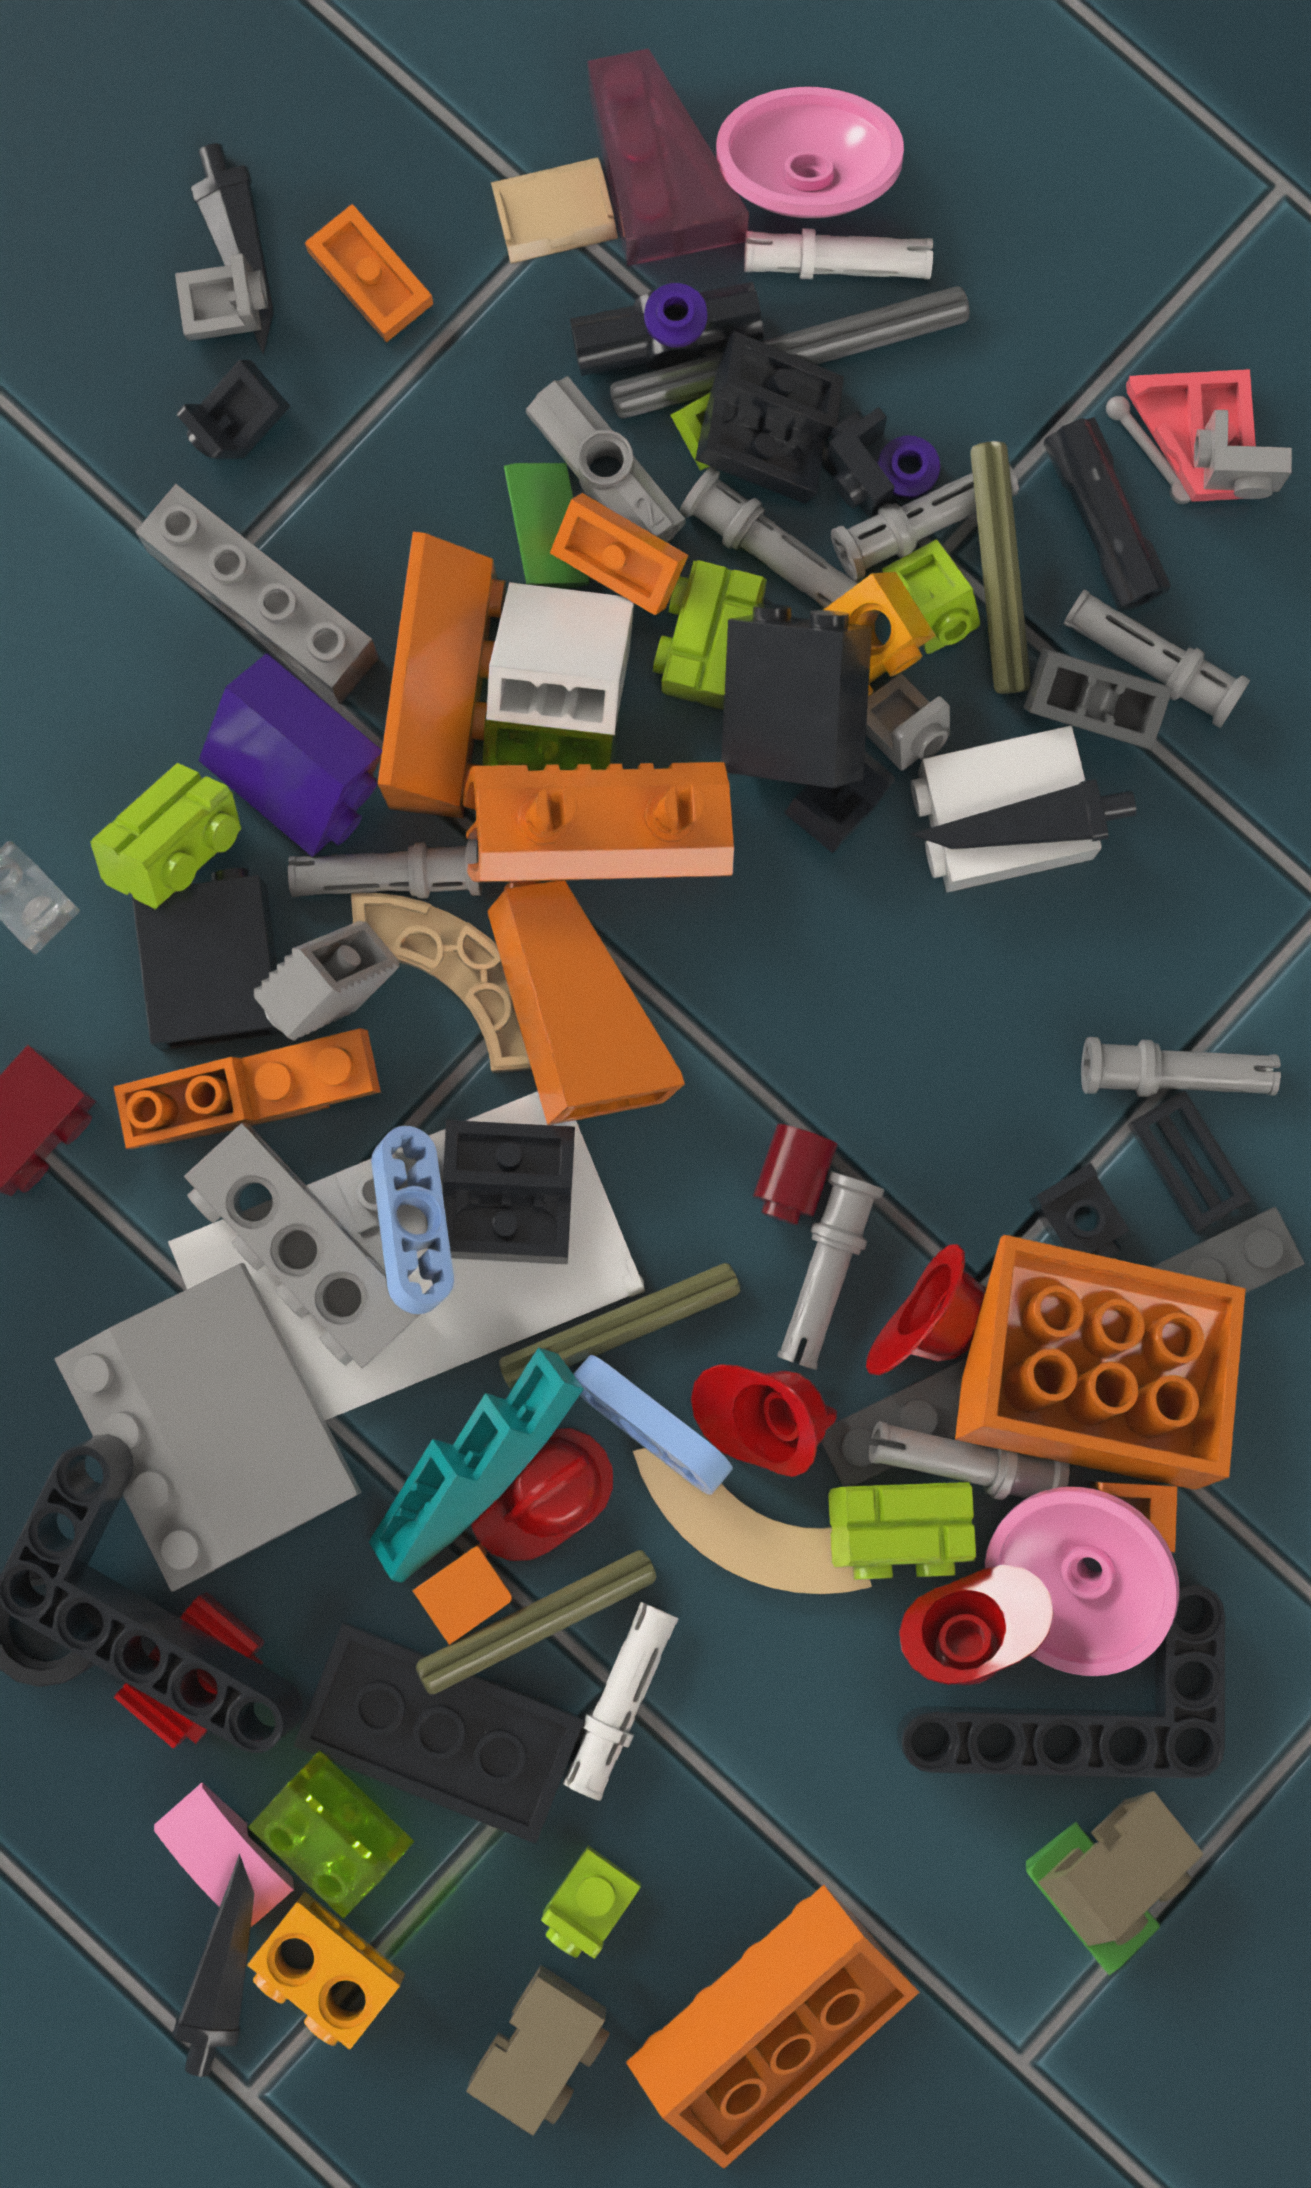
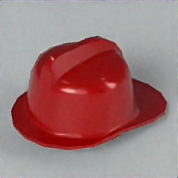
[866,1244,986,1375]
[691,1364,837,1477]
[471,1428,613,1561]
[899,1565,1054,1685]

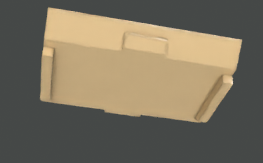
[491,157,618,264]

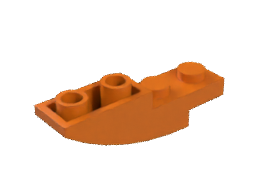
[113,1028,381,1149]

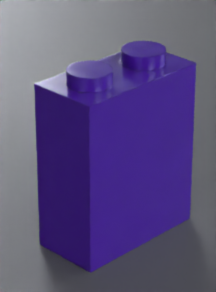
[198,653,382,857]

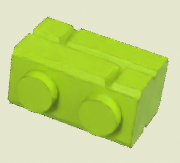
[652,560,767,710]
[90,763,242,909]
[828,1482,976,1580]

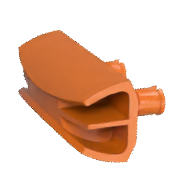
[463,762,734,882]

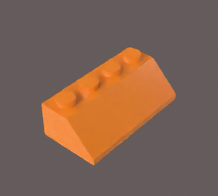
[378,532,506,819]
[626,1885,920,2169]

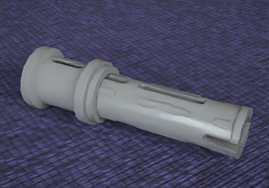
[831,464,1019,581]
[679,467,858,608]
[1063,590,1251,728]
[288,839,483,899]
[1081,1037,1281,1097]
[777,1171,885,1370]
[869,1421,1070,1500]

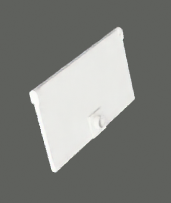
[168,1091,645,1420]

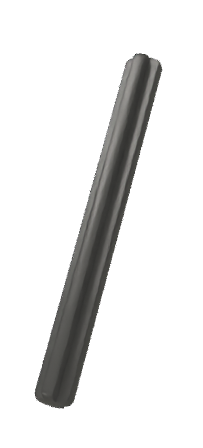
[610,286,970,419]

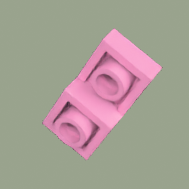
[154,1782,294,1927]

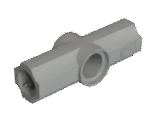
[526,376,686,543]

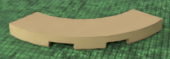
[351,893,532,1073]
[633,1448,872,1594]

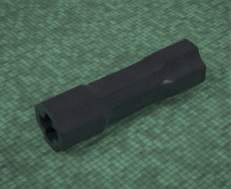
[1043,417,1171,612]

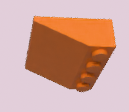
[955,1235,1246,1490]

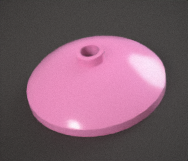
[716,87,904,218]
[985,1487,1180,1676]

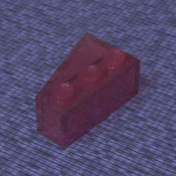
[587,48,749,266]

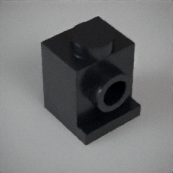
[1029,1163,1130,1258]

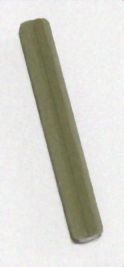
[970,441,1031,694]
[499,1263,740,1389]
[416,1550,657,1694]

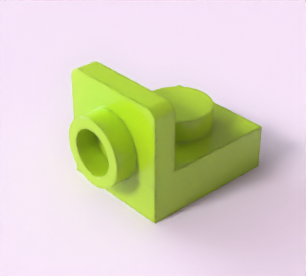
[882,539,981,654]
[541,1845,641,1959]

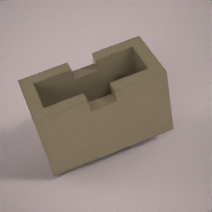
[1038,1791,1204,1946]
[466,1965,610,2136]

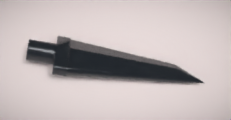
[191,143,274,355]
[911,779,1136,850]
[173,1854,255,2077]

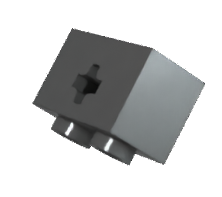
[1023,647,1173,750]

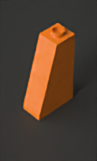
[487,880,685,1125]

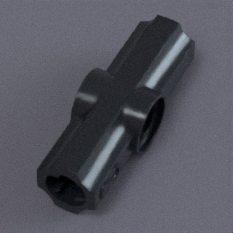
[570,282,764,376]

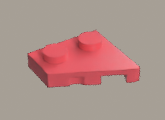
[1126,369,1256,502]

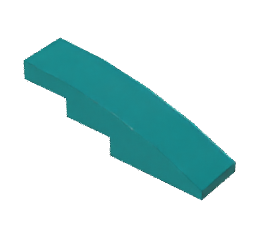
[369,1347,584,1583]

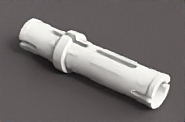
[744,228,933,279]
[562,1602,679,1801]

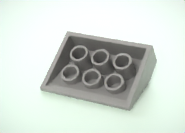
[54,1263,362,1592]

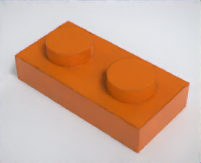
[305,204,434,343]
[550,493,688,615]

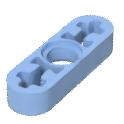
[371,1126,454,1314]
[573,1355,733,1495]

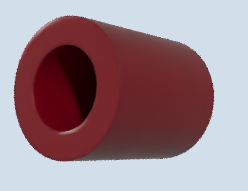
[753,1124,838,1225]

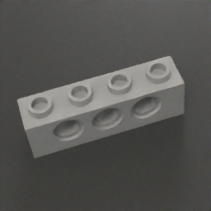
[135,484,379,705]
[184,1123,421,1368]

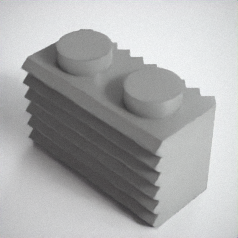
[254,921,400,1041]

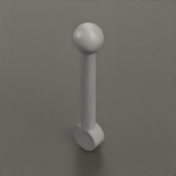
[1106,396,1191,504]

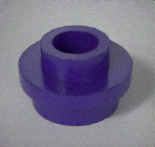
[644,283,707,347]
[878,435,940,499]

